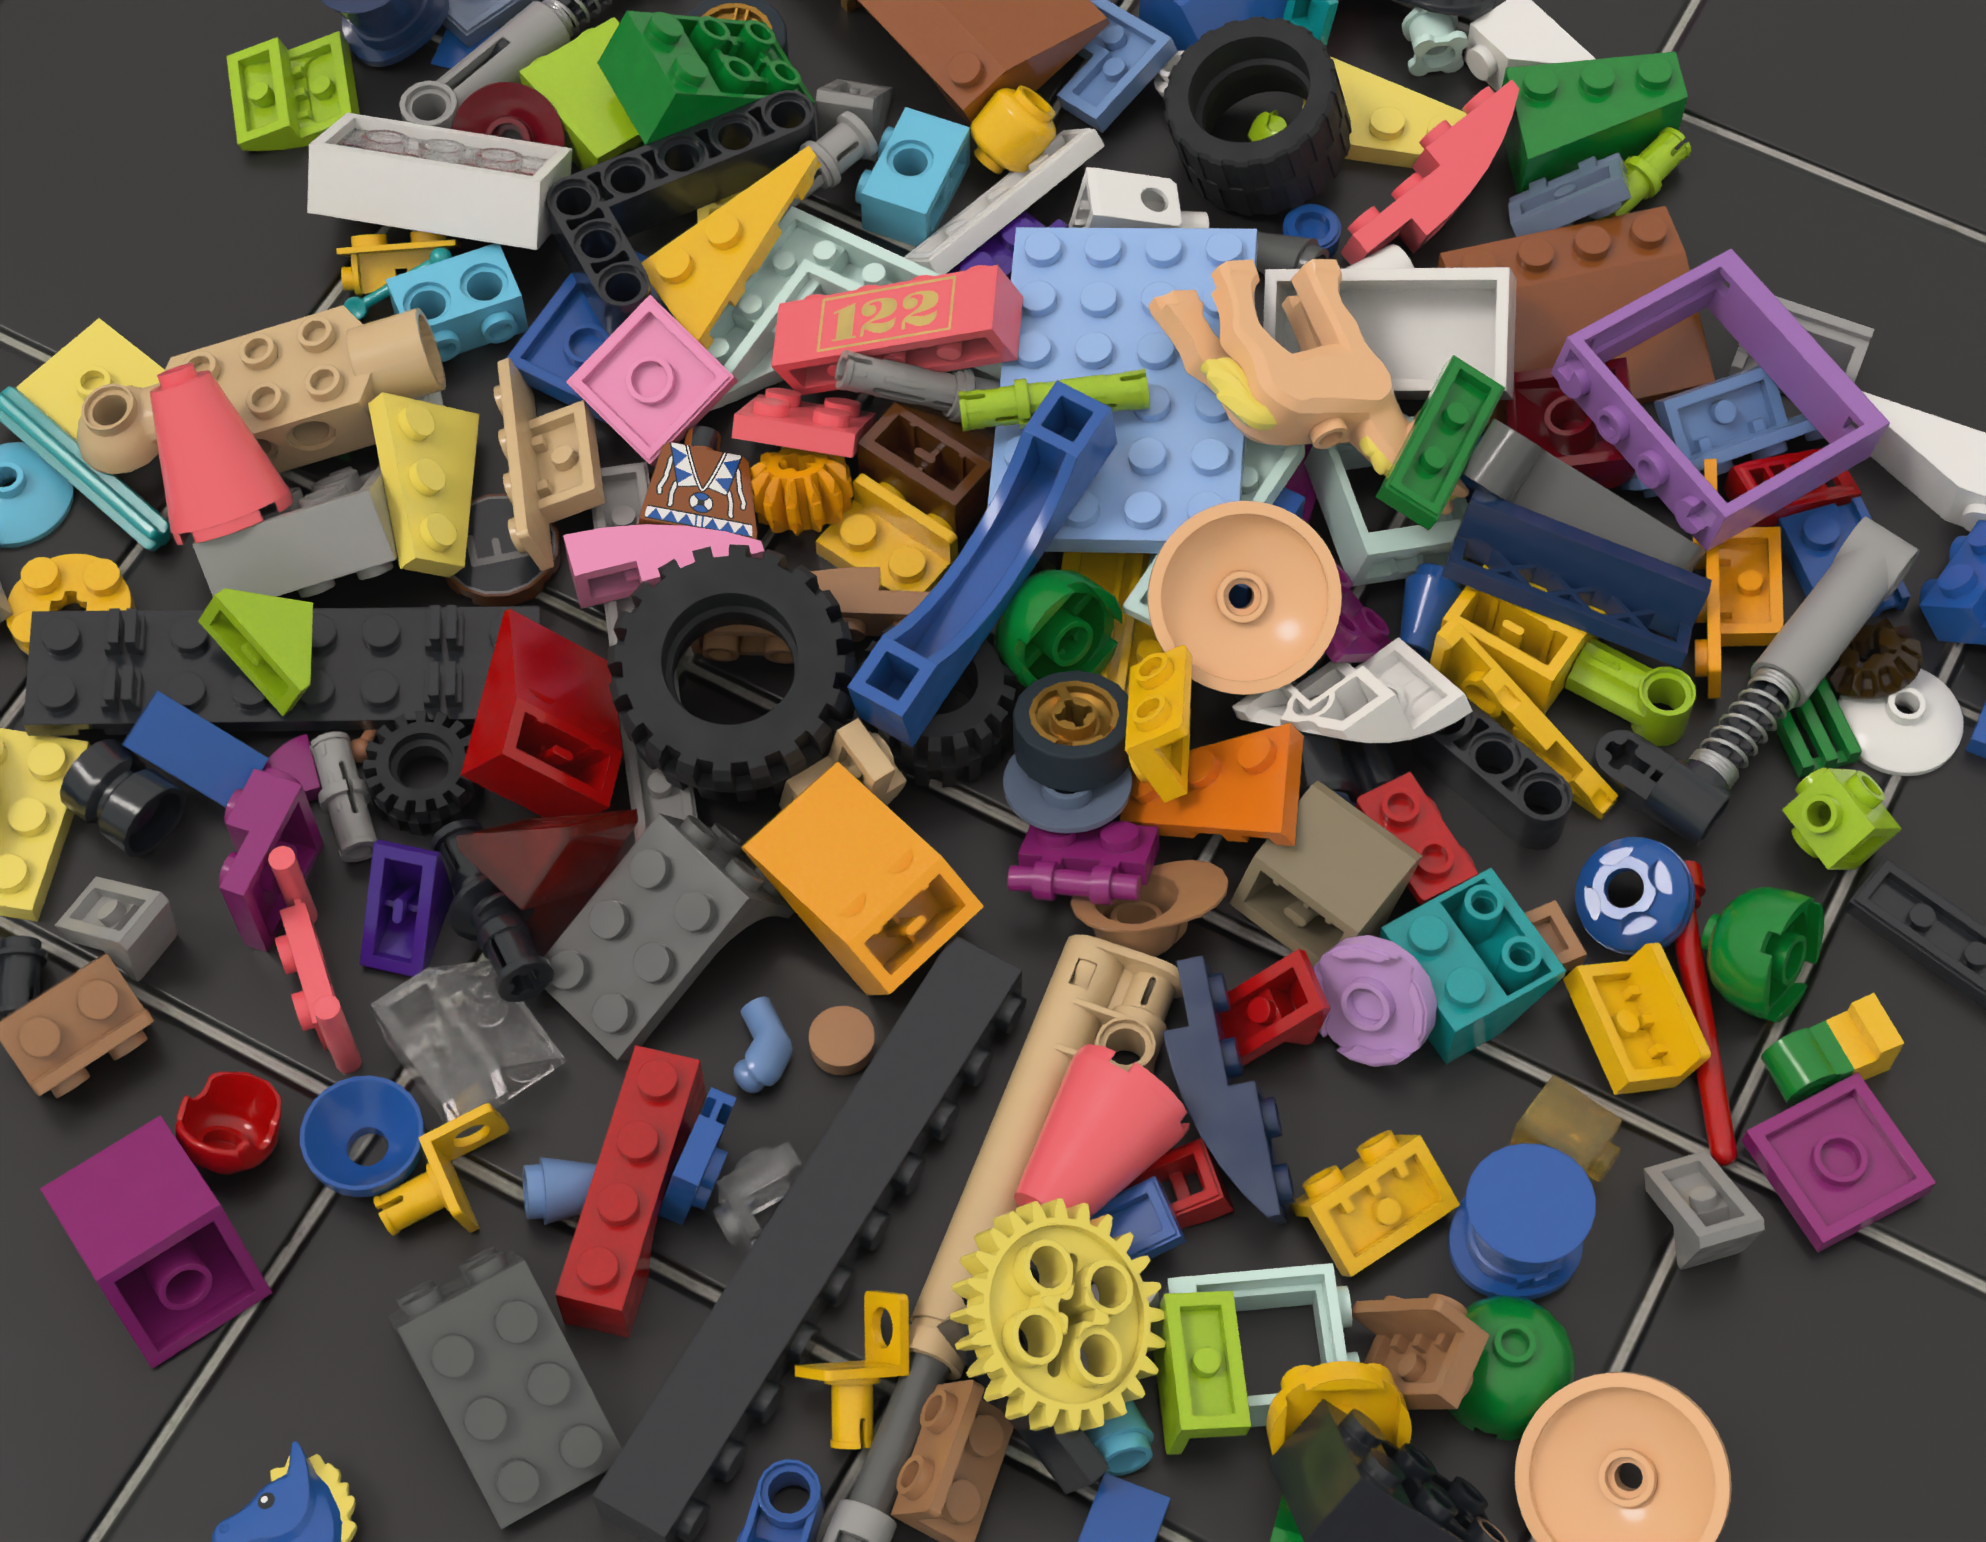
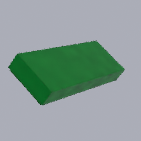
[1376,355,1505,531]

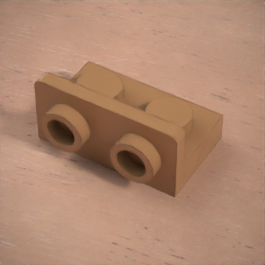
[0,953,155,1098]
[890,1380,1014,1542]

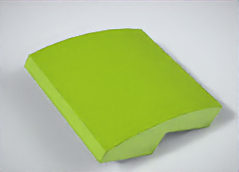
[226,31,360,151]

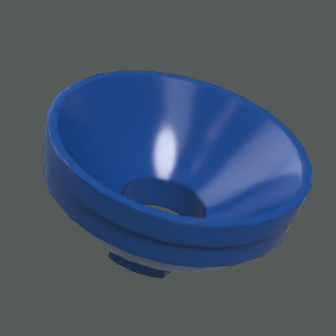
[1575,837,1696,956]
[300,1075,425,1197]

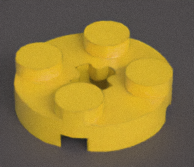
[6,554,136,656]
[1266,1361,1412,1455]

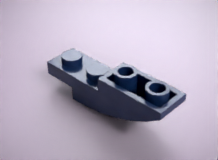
[1163,955,1296,1225]

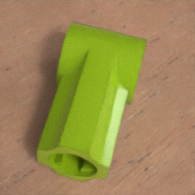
[1565,638,1696,746]

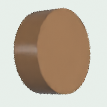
[809,1006,876,1076]

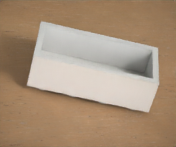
[1263,267,1517,400]

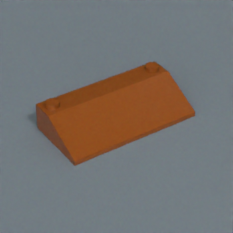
[857,0,1110,126]

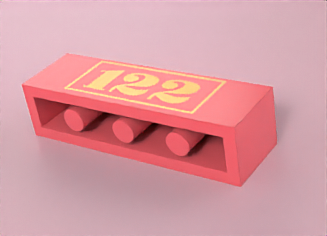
[771,265,1023,395]

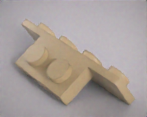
[493,357,605,571]

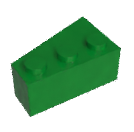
[1502,52,1688,194]

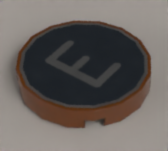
[444,493,561,607]

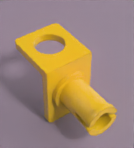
[373,1103,510,1236]
[795,1290,909,1449]

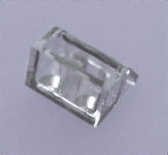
[370,960,566,1124]

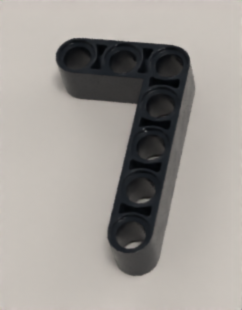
[546,90,816,336]

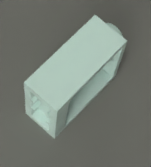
[1304,414,1468,587]
[1165,1263,1360,1427]

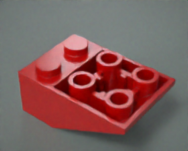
[460,608,623,829]

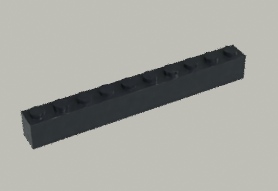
[592,935,1027,1542]

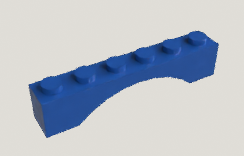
[847,380,1117,747]

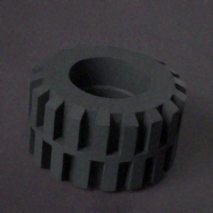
[858,624,1016,788]

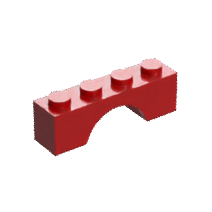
[555,1045,706,1339]

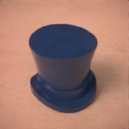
[321,0,449,67]

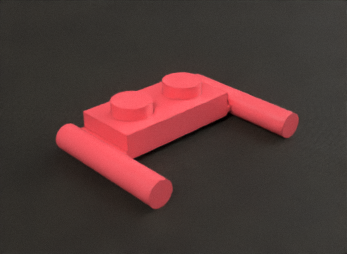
[268,846,362,1074]

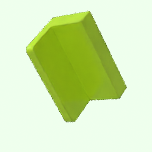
[1151,1291,1251,1455]

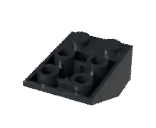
[1268,1399,1509,1542]

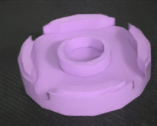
[1313,935,1437,1067]

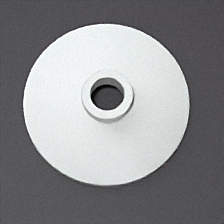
[1838,669,1964,777]

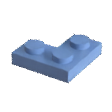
[1056,0,1178,133]

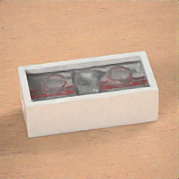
[307,113,572,250]

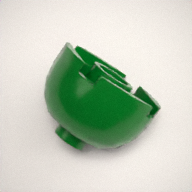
[995,570,1122,688]
[1701,887,1824,1022]
[1448,1295,1575,1441]

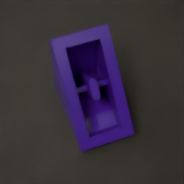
[359,839,453,979]

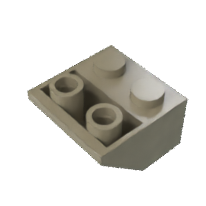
[1229,780,1423,967]

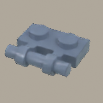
[1508,152,1631,237]

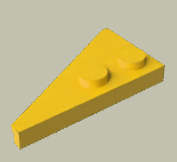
[641,146,822,350]
[1430,617,1618,820]

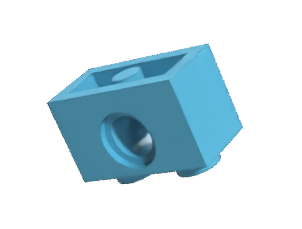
[855,107,970,247]

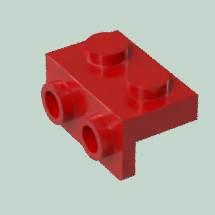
[1356,772,1478,905]

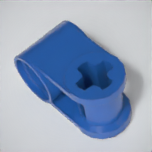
[736,1459,825,1542]

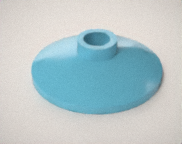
[0,442,75,548]

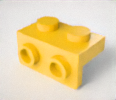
[1125,645,1192,803]
[1563,942,1711,1095]

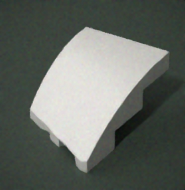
[1232,637,1473,743]

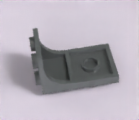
[532,813,795,1062]
[388,1246,622,1529]

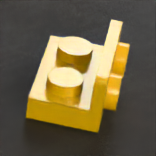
[816,473,958,592]
[1290,1130,1460,1277]

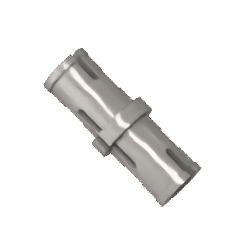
[309,731,378,862]

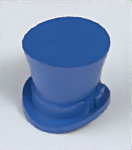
[1448,1143,1596,1300]

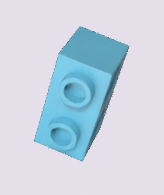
[386,243,528,362]

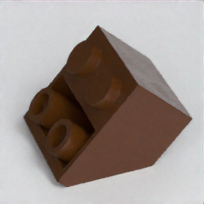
[857,402,995,543]

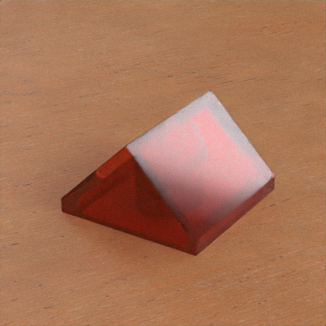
[456,809,638,910]

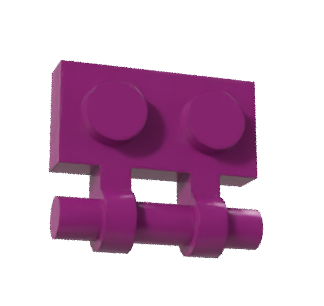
[1008,821,1160,905]

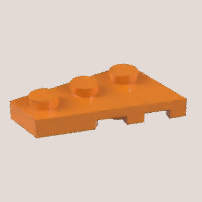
[1120,723,1304,846]

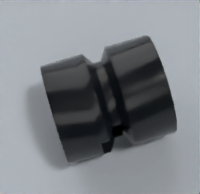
[60,739,186,857]

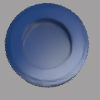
[1282,204,1341,258]

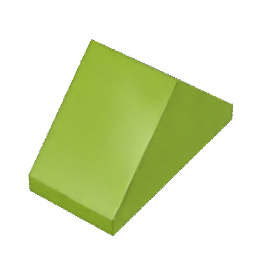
[198,588,313,716]

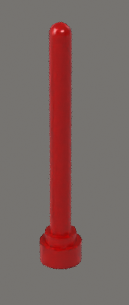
[1674,860,1737,1166]

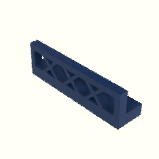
[1442,489,1712,668]

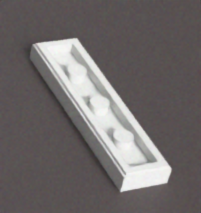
[904,128,1105,275]

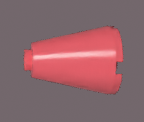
[150,363,294,545]
[1014,1044,1190,1218]

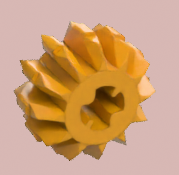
[750,446,854,536]

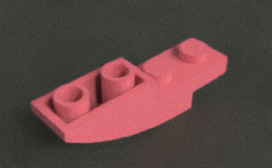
[1341,80,1519,265]

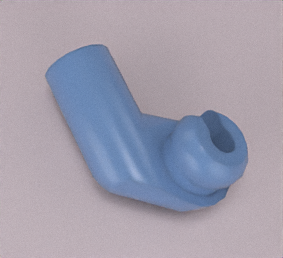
[734,996,793,1093]

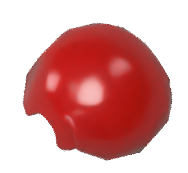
[175,1071,282,1175]

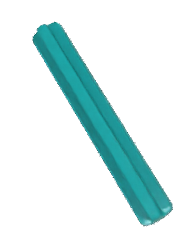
[0,386,171,551]

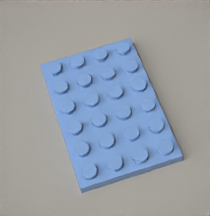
[987,227,1258,554]

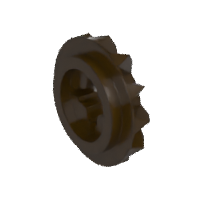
[1825,617,1923,699]

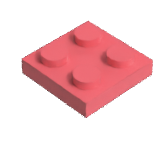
[732,388,876,458]

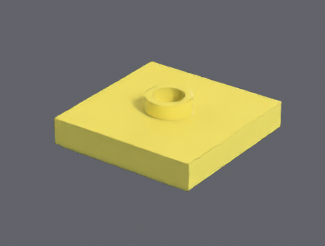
[16,318,165,440]

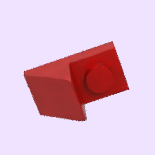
[1220,949,1331,1066]

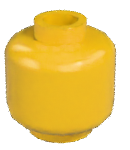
[970,85,1056,174]

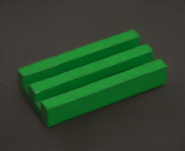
[1748,662,1862,778]

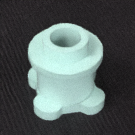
[1402,7,1469,76]

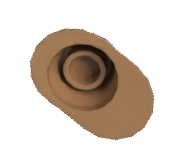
[1071,860,1229,957]

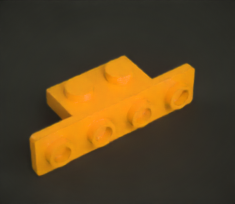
[1693,459,1784,699]

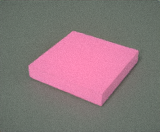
[566,295,738,468]

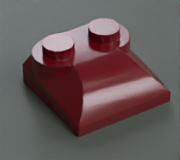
[1506,357,1635,489]

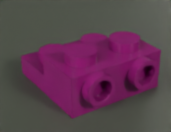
[219,768,324,953]

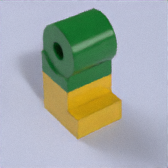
[1761,993,1904,1106]

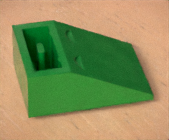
[597,10,815,145]

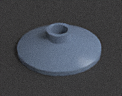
[1003,754,1132,833]

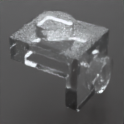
[713,1141,802,1251]

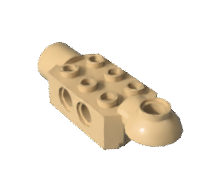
[77,305,446,475]

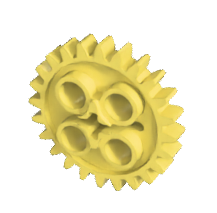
[950,1198,1166,1434]

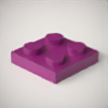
[1741,1072,1936,1253]

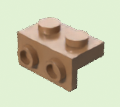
[1352,1294,1489,1410]

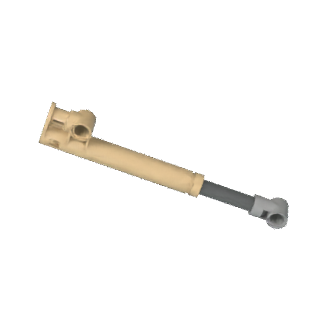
[822,935,1183,1542]

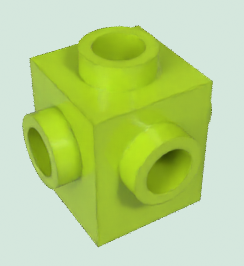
[1782,768,1902,870]

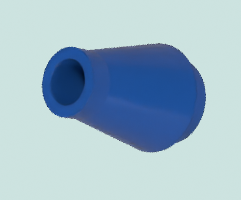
[1399,563,1463,660]

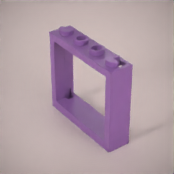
[1551,248,1890,552]

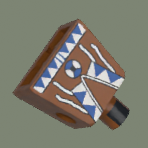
[636,426,757,539]

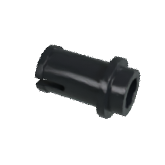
[0,936,48,1020]

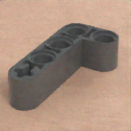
[1462,419,1706,572]

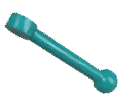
[344,247,452,320]

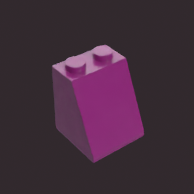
[40,1115,272,1369]

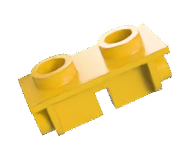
[336,231,462,296]

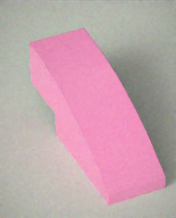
[563,524,764,609]

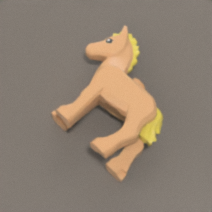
[1148,259,1469,515]

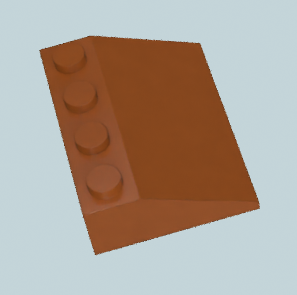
[1437,206,1715,432]

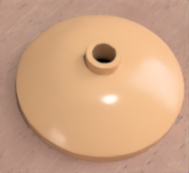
[1147,501,1342,695]
[1515,1372,1732,1542]

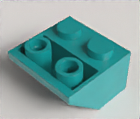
[1379,868,1566,1064]

